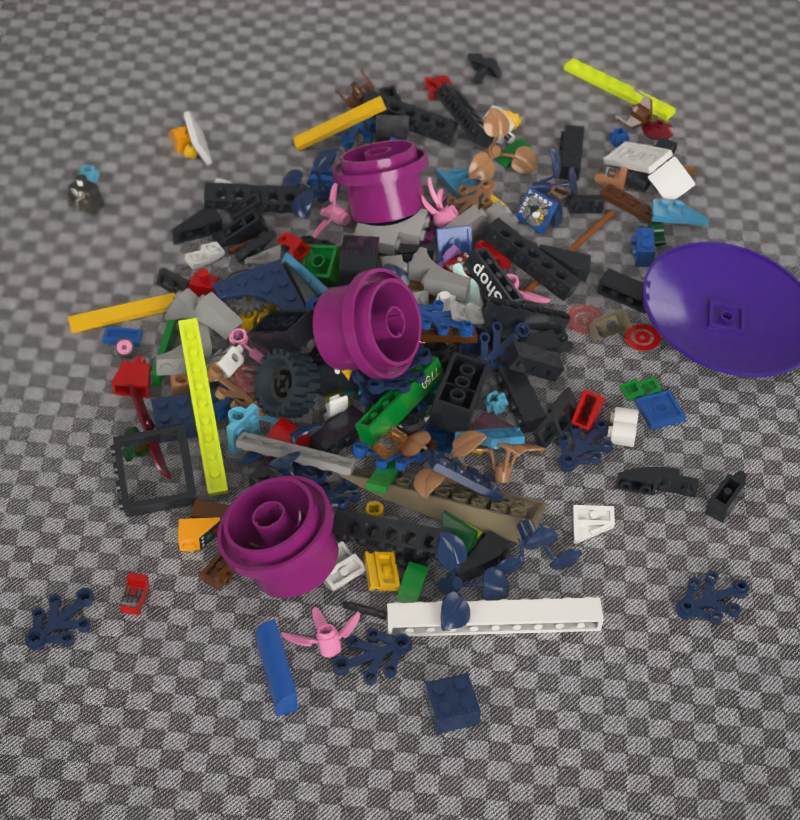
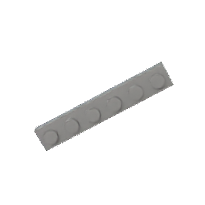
[236,432,357,476]

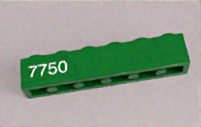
[355,356,444,447]

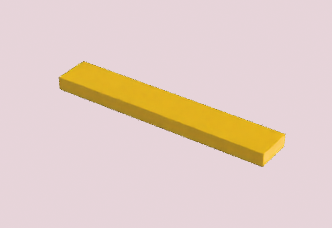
[293,96,387,151]
[67,292,175,333]

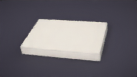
[183,111,212,166]

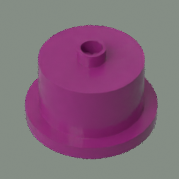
[332,140,429,223]
[313,268,422,379]
[217,476,339,598]

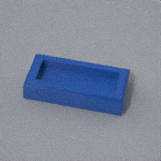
[102,326,143,347]

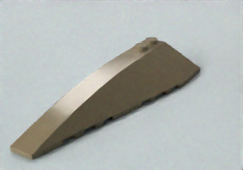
[340,467,547,545]

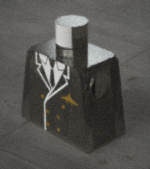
[68,174,104,216]

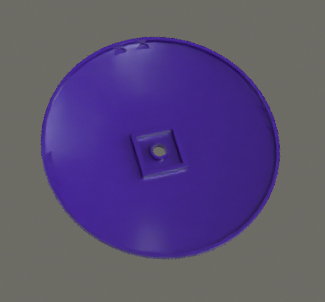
[642,242,800,378]

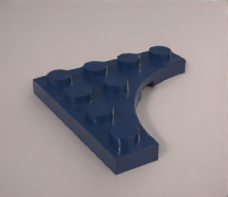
[212,259,306,310]

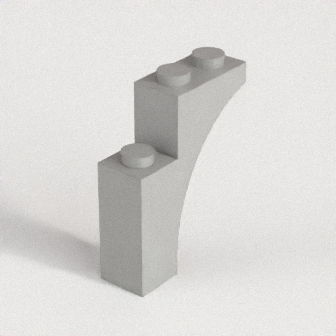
[443,201,520,237]
[353,208,430,256]
[407,247,471,302]
[164,288,244,340]
[156,321,212,376]

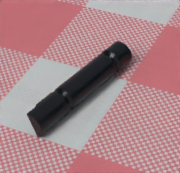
[342,601,387,620]

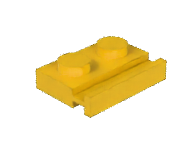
[363,551,400,591]

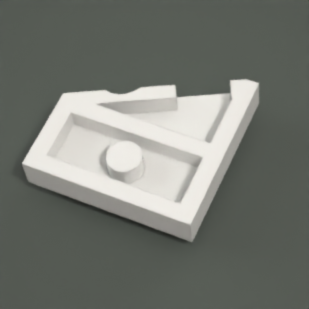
[573,505,615,544]

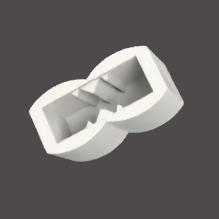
[607,407,639,447]

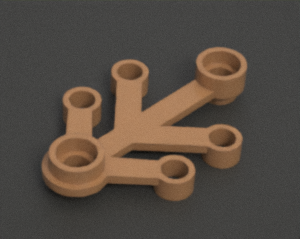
[446,179,495,215]
[207,363,267,416]

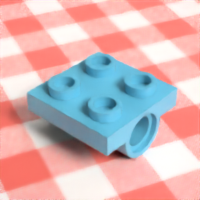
[226,403,260,455]

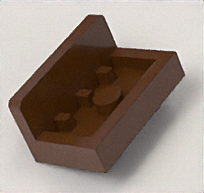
[199,552,236,591]

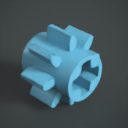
[78,165,99,186]
[483,390,509,415]

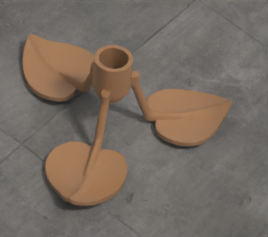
[468,107,538,180]
[400,430,487,499]
[474,443,545,483]

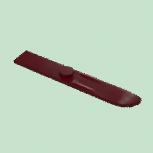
[128,384,172,479]

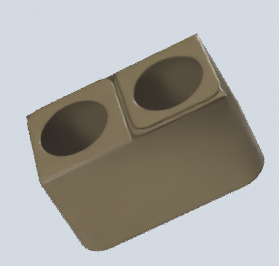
[586,309,632,342]

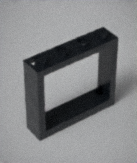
[110,424,198,517]

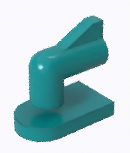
[420,382,441,407]

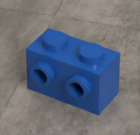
[631,227,655,267]

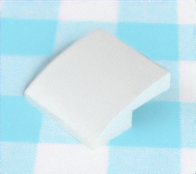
[648,156,695,201]
[323,541,366,591]

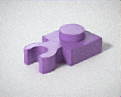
[437,244,462,268]

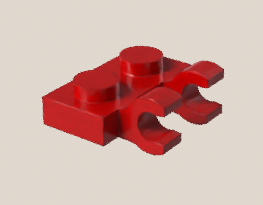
[424,76,452,100]

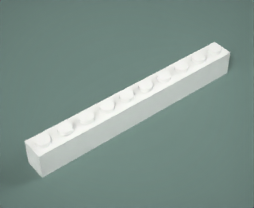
[387,597,604,637]

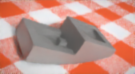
[449,300,484,325]

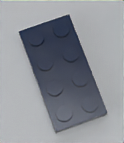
[424,447,504,503]

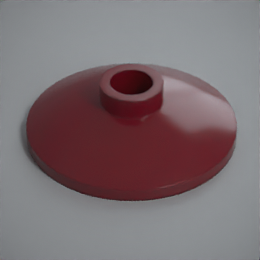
[642,119,674,141]

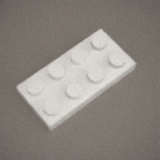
[603,141,673,173]

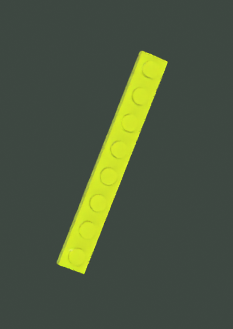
[564,58,676,121]

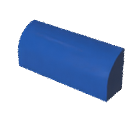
[255,619,298,716]

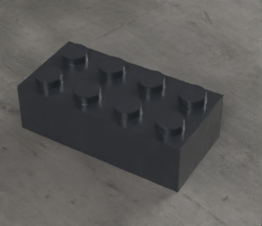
[247,309,314,352]

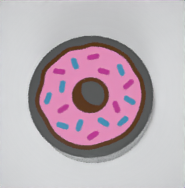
[115,338,135,358]

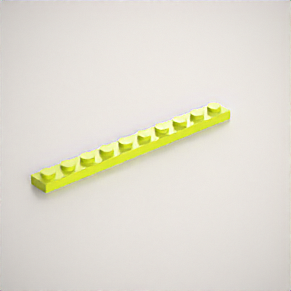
[178,318,229,497]

